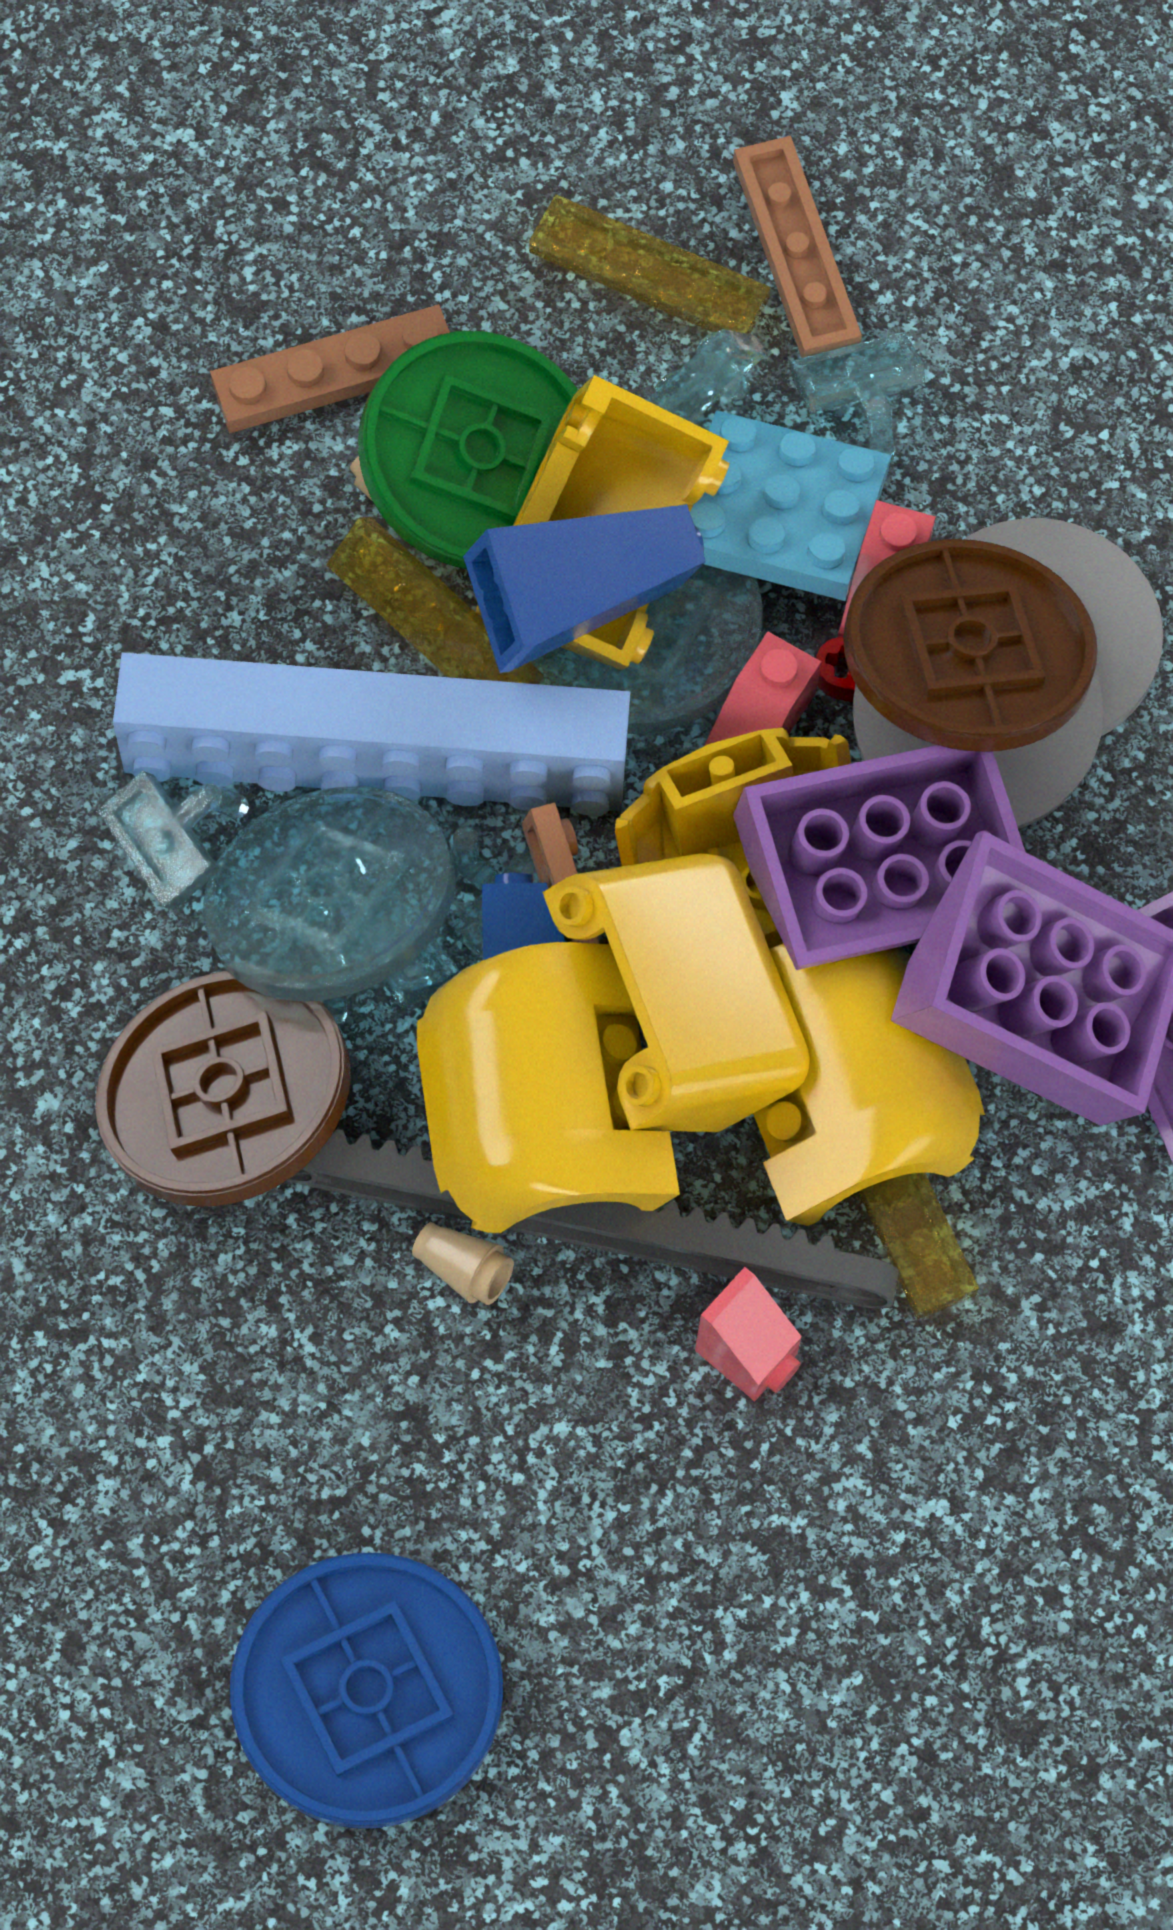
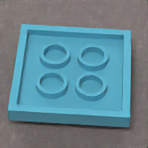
[690,410,891,601]

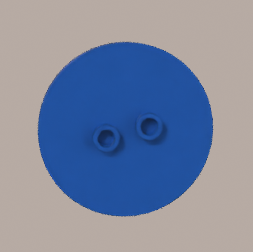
[230,1553,503,1829]

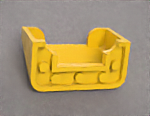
[475,375,730,670]
[542,853,810,1132]

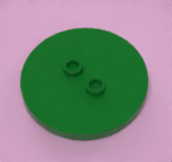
[358,331,578,569]

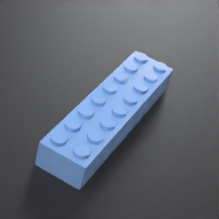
[113,652,630,816]

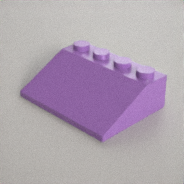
[733,745,1025,970]
[891,830,1173,1126]

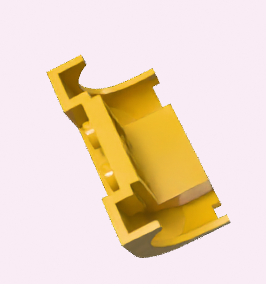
[417,942,680,1233]
[753,943,985,1226]

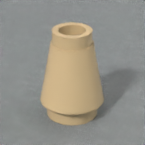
[412,1222,514,1305]

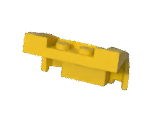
[615,728,851,949]

